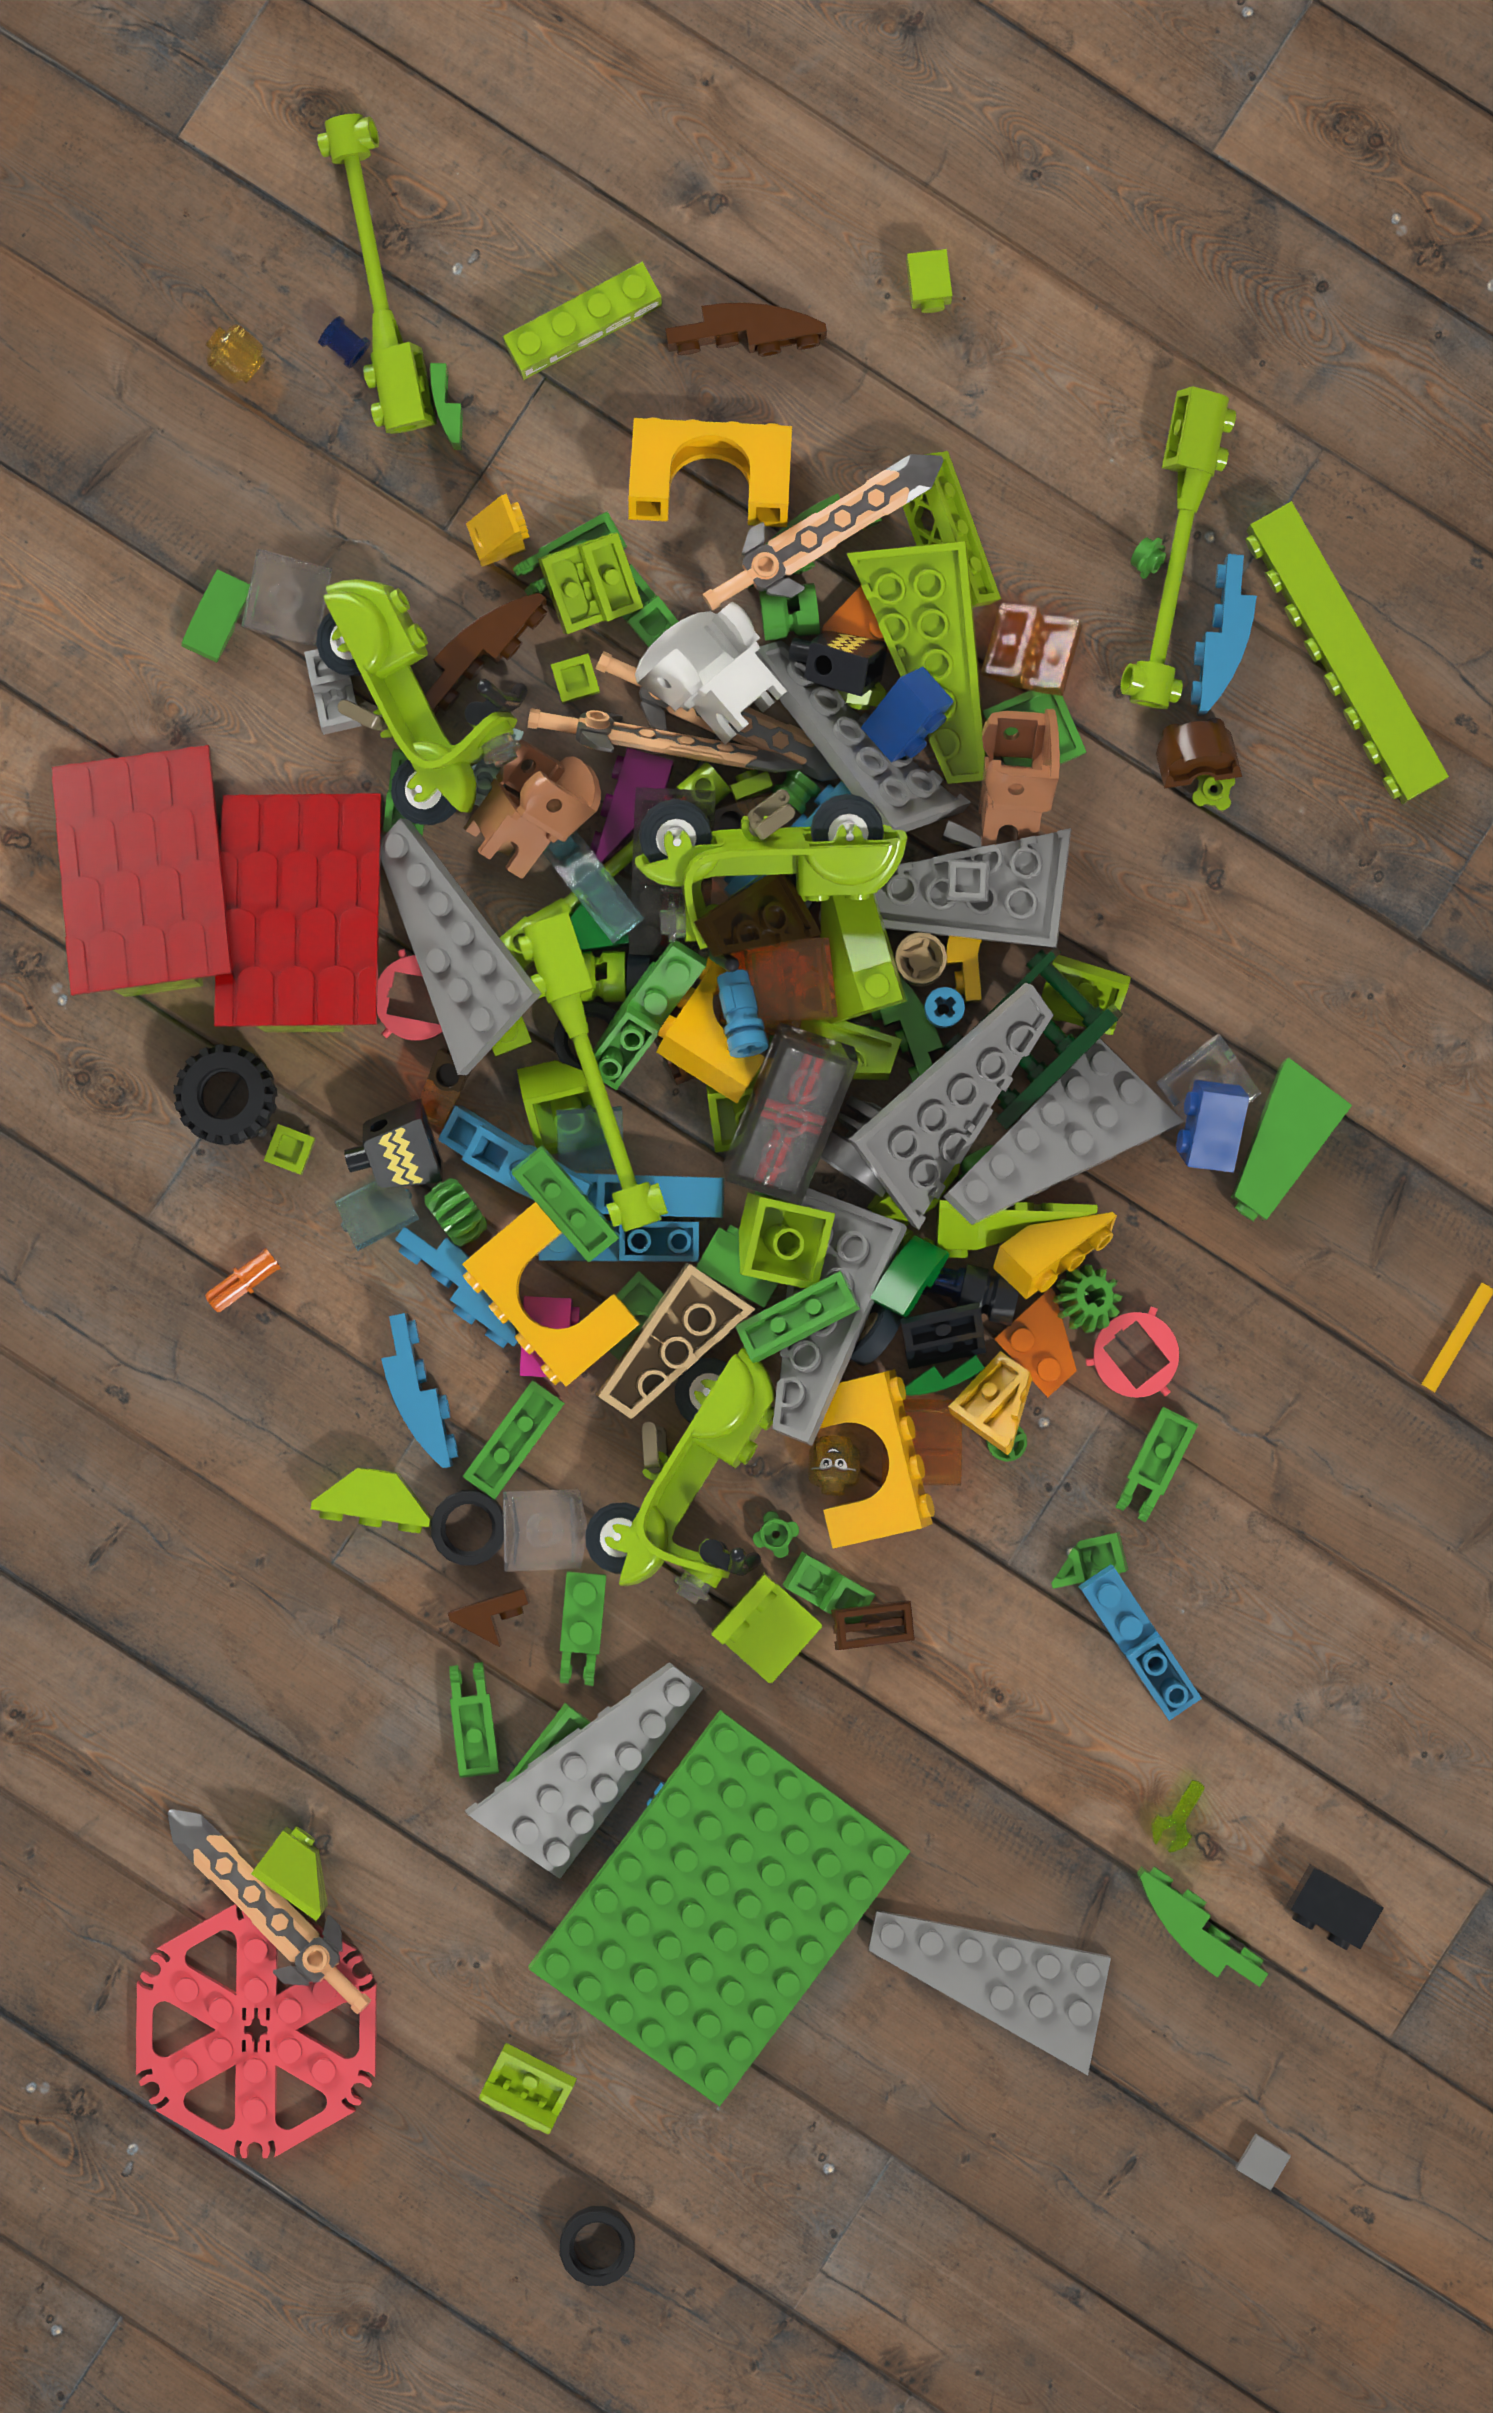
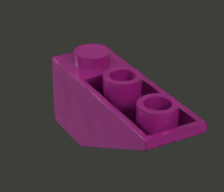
[589,747,674,867]

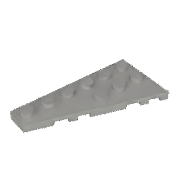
[755,640,971,832]
[381,818,542,1075]
[819,828,1072,949]
[849,983,1053,1230]
[944,1038,1184,1225]
[772,1184,907,1446]
[464,1662,703,1879]
[868,1910,1111,2075]

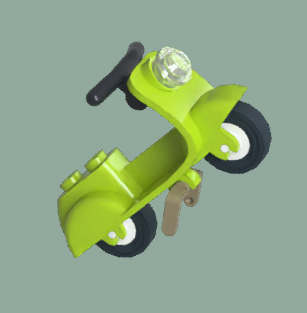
[316,579,528,825]
[634,789,908,972]
[585,1346,776,1604]

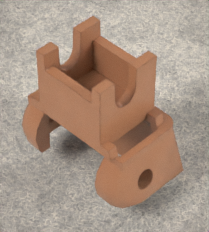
[979,709,1060,846]
[463,740,601,879]

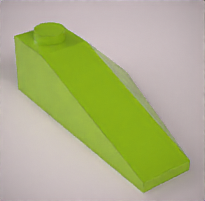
[819,893,907,1024]
[936,1200,1098,1258]

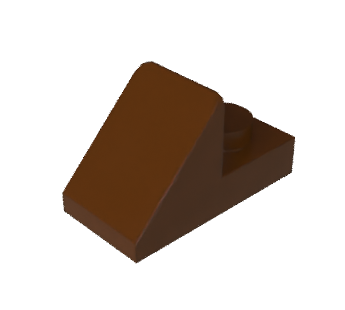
[448,1587,530,1647]

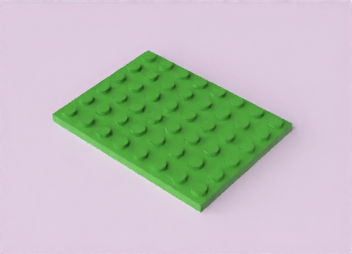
[528,1710,910,2107]

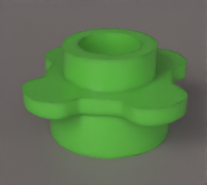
[1131,537,1166,579]
[753,1511,799,1558]

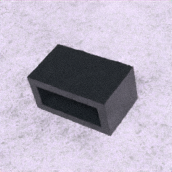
[1287,1864,1384,1950]

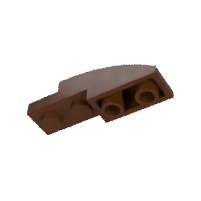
[665,303,827,357]
[425,593,547,715]

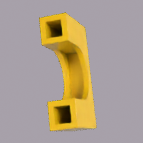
[628,417,792,527]
[656,945,819,1104]
[462,1202,640,1387]
[820,1369,935,1549]

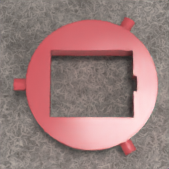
[377,949,443,1041]
[1085,1306,1179,1398]

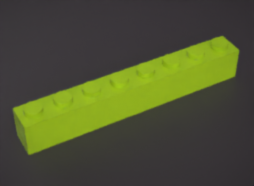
[1245,501,1449,804]

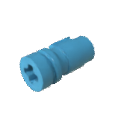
[717,969,769,1058]
[924,987,965,1029]

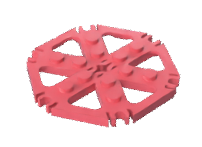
[136,1904,377,2158]

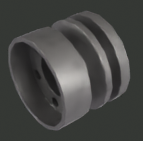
[814,1096,886,1197]

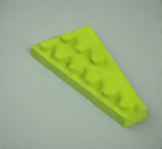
[847,541,986,784]

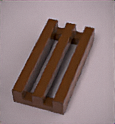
[831,1600,915,1650]

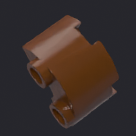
[1156,718,1242,789]

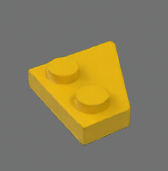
[948,1351,1032,1455]

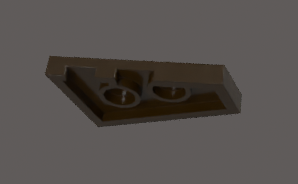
[694,874,822,957]

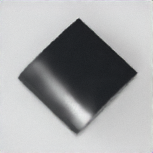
[900,1302,987,1369]

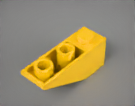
[466,493,530,567]
[993,1212,1117,1299]

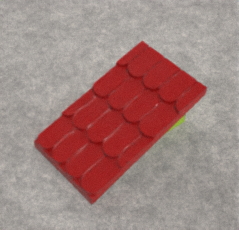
[52,745,232,997]
[214,793,382,1032]

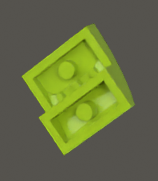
[538,532,644,634]

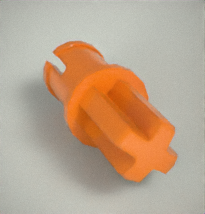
[205,1248,281,1312]

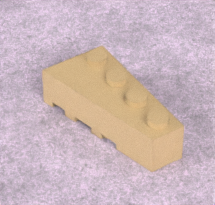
[596,1263,755,1419]

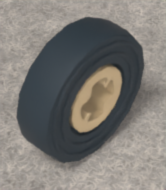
[850,1303,902,1366]

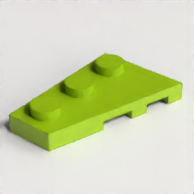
[763,1002,902,1080]

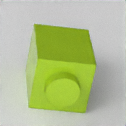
[906,249,953,313]

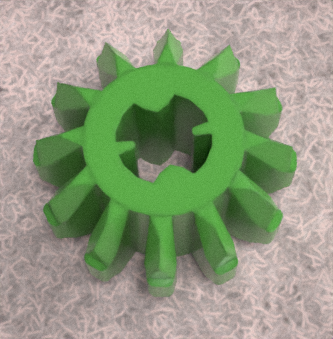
[424,1178,487,1247]
[1053,1264,1123,1333]

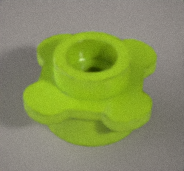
[1192,775,1235,811]

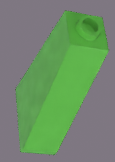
[1231,1057,1352,1222]

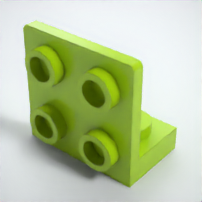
[711,1572,822,1683]

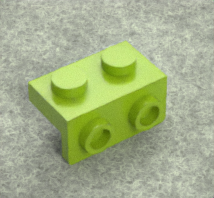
[1041,955,1131,1035]
[479,2043,577,2134]

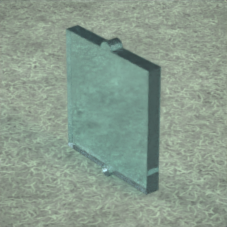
[556,1105,623,1173]
[335,1180,419,1251]

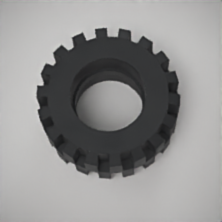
[173,1044,278,1146]

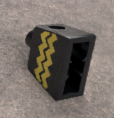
[789,631,888,697]
[344,1099,443,1188]

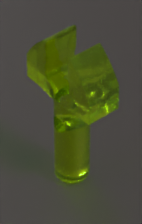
[1151,1780,1205,1852]

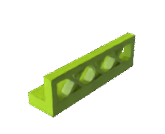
[902,451,1001,608]

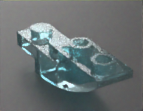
[543,830,645,943]

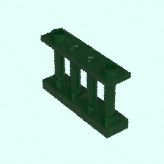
[942,948,1123,1130]

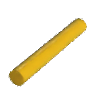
[1421,1283,1493,1393]

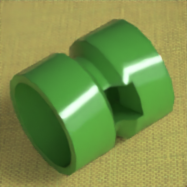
[759,583,820,641]

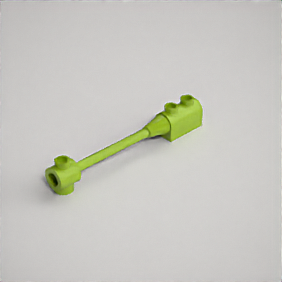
[317,114,437,434]
[1121,386,1236,709]
[500,762,732,971]
[518,911,668,1232]

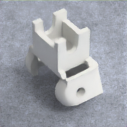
[635,602,787,744]

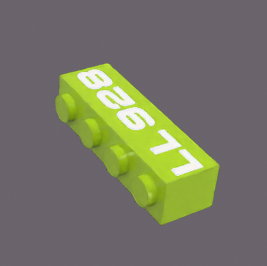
[503,261,662,380]

